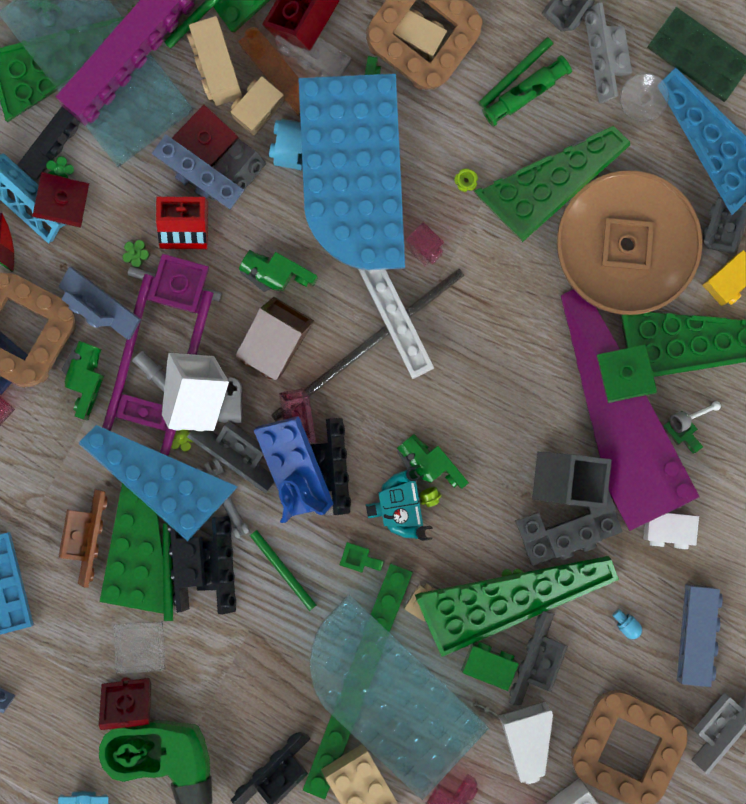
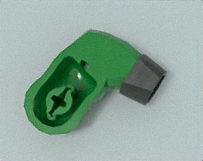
[99,720,213,804]

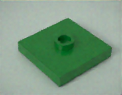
[597,345,657,403]

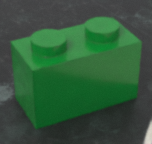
[461,641,519,691]

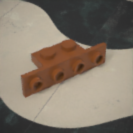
[58,489,107,588]

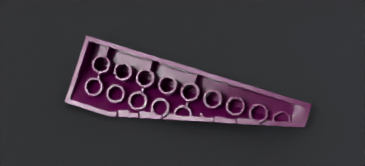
[561,289,700,531]

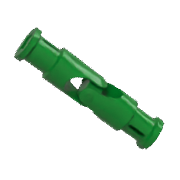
[482,55,572,127]

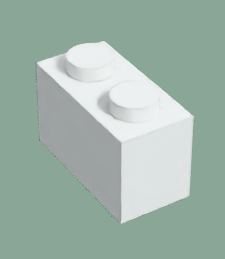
[643,513,699,549]

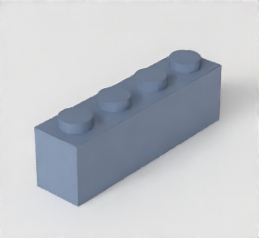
[677,584,723,687]

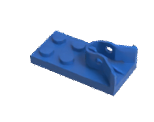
[254,416,334,523]

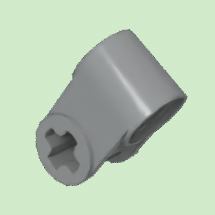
[217,377,243,424]

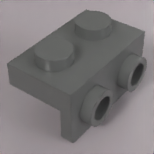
[541,0,595,32]
[214,139,266,190]
[703,197,746,255]

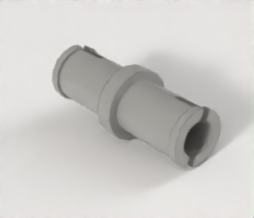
[132,351,166,391]

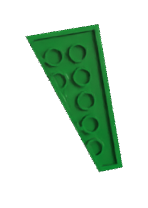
[0,16,126,122]

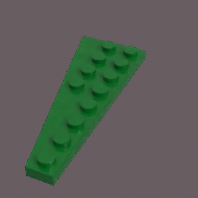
[620,312,746,377]
[415,556,619,657]

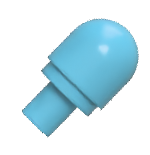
[612,609,642,639]

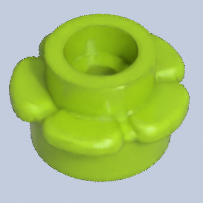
[454,168,478,192]
[419,487,442,507]

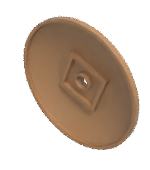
[557,171,702,315]

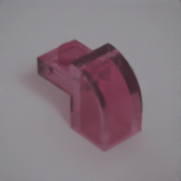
[426,774,478,804]

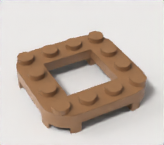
[366,0,483,90]
[0,272,76,388]
[571,689,687,804]

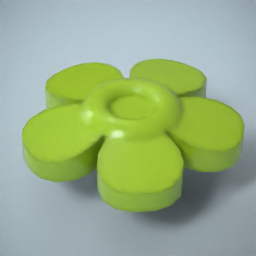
[171,429,193,452]

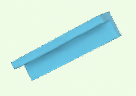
[0,153,67,244]

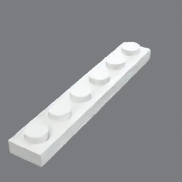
[358,269,434,379]

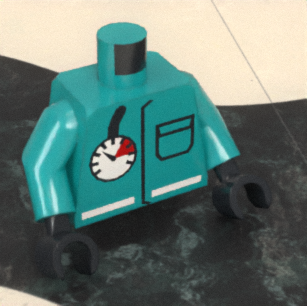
[366,465,433,541]

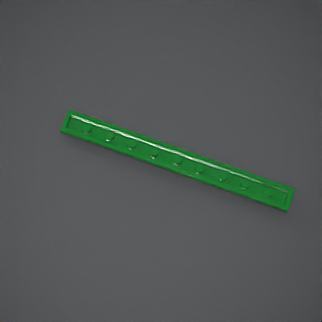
[302,563,413,800]

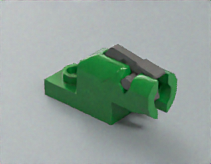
[239,250,318,292]
[62,341,104,420]
[397,434,469,489]

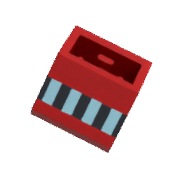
[156,197,208,250]

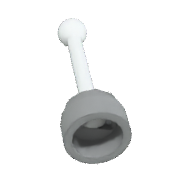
[670,401,721,433]

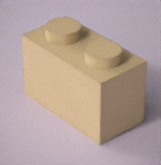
[392,9,447,62]
[230,76,285,136]

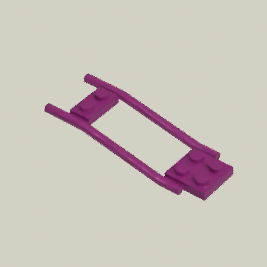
[102,254,214,456]

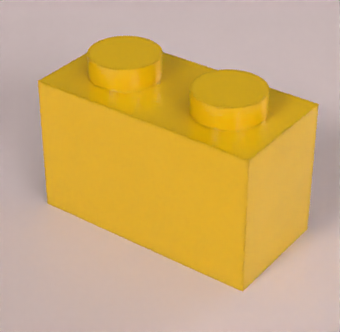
[702,250,746,306]

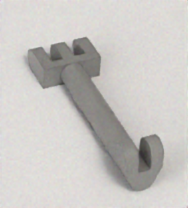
[196,458,250,538]

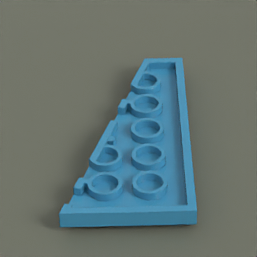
[658,68,746,215]
[79,425,237,541]

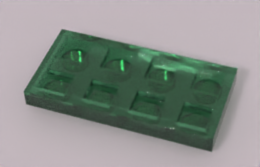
[647,7,746,102]

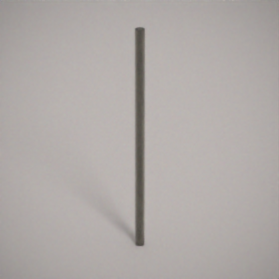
[271,268,464,422]

